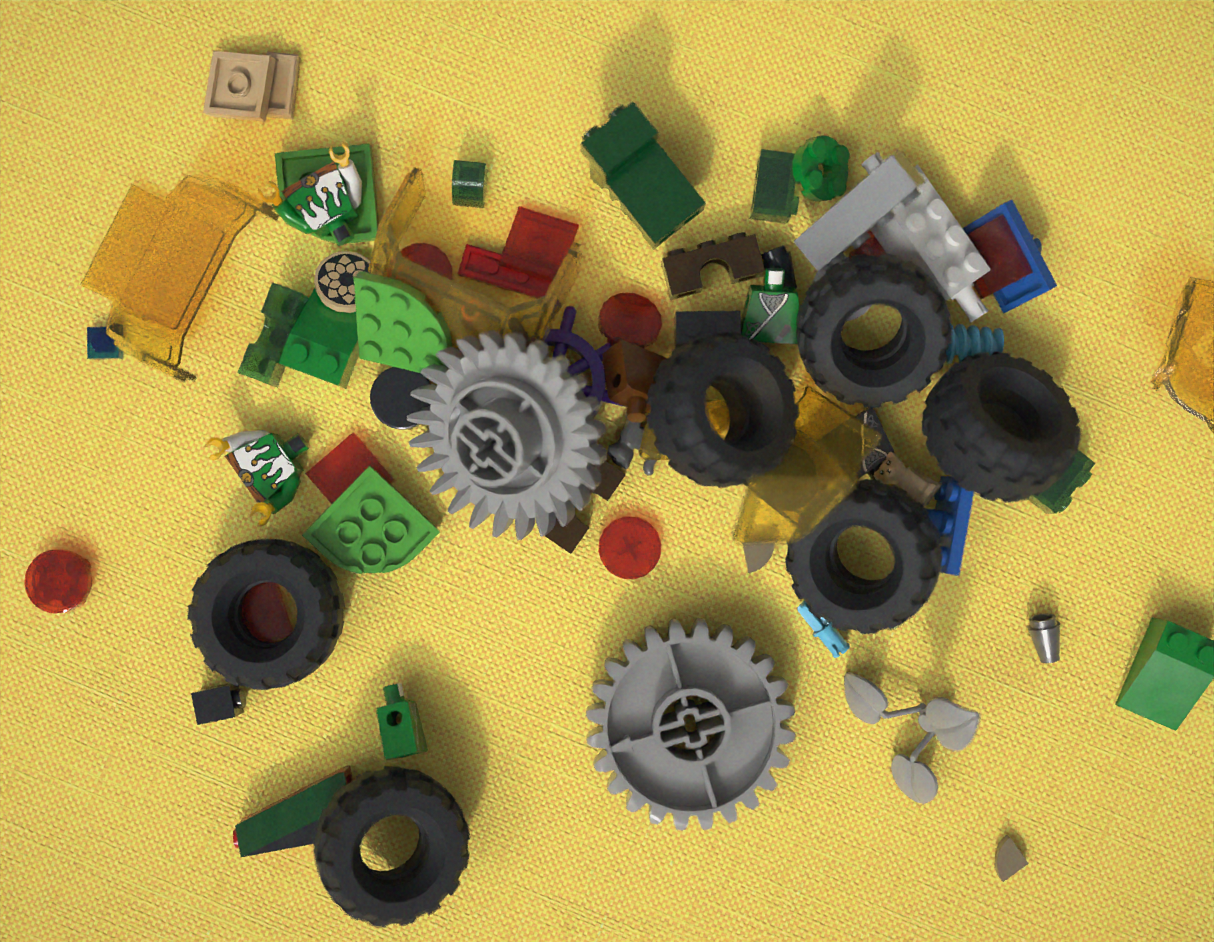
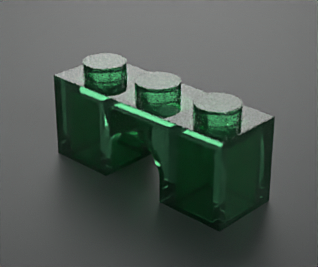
[238,282,309,388]

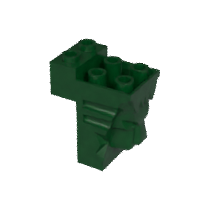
[581,102,706,250]

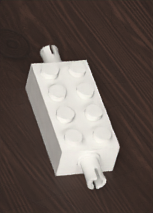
[861,152,991,322]

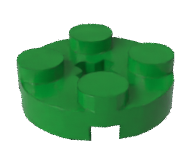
[793,135,850,202]

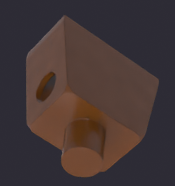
[602,339,667,423]

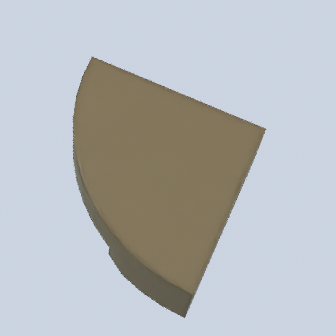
[742,536,775,573]
[994,835,1029,882]

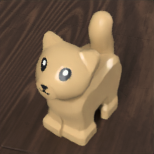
[874,452,942,506]

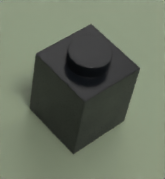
[191,683,246,725]

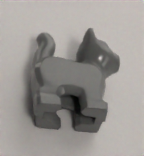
[607,411,660,476]

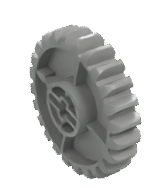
[586,618,796,831]

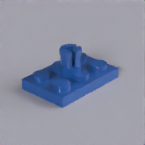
[962,200,1057,314]
[927,476,974,576]

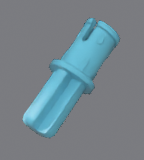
[797,600,850,658]

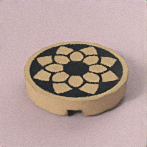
[314,251,378,313]

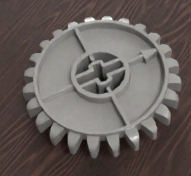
[407,331,607,540]

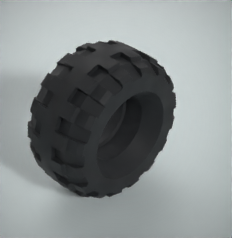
[796,253,953,408]
[646,332,799,488]
[922,351,1081,503]
[785,479,943,634]
[188,539,345,690]
[313,766,470,928]

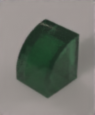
[452,160,488,208]

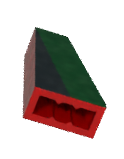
[233,766,353,858]

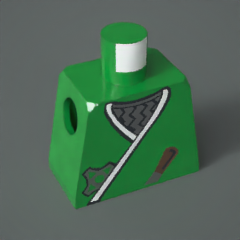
[741,268,799,344]
[376,683,428,760]

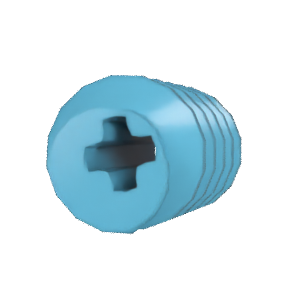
[946,324,1004,364]

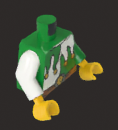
[258,141,362,246]
[204,430,309,526]

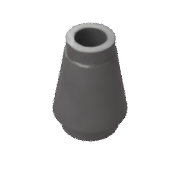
[1027,613,1060,663]

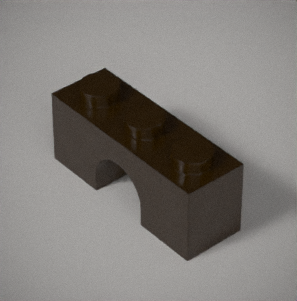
[661,232,765,300]
[545,460,626,554]

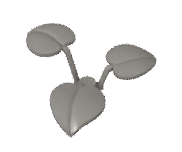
[844,672,980,805]

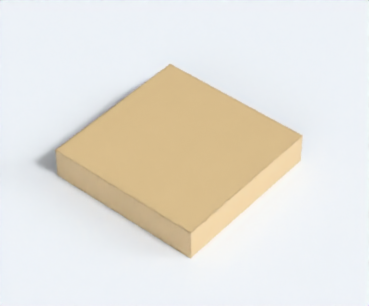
[203,51,276,122]

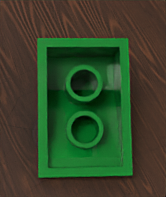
[278,288,359,389]
[1115,617,1214,731]

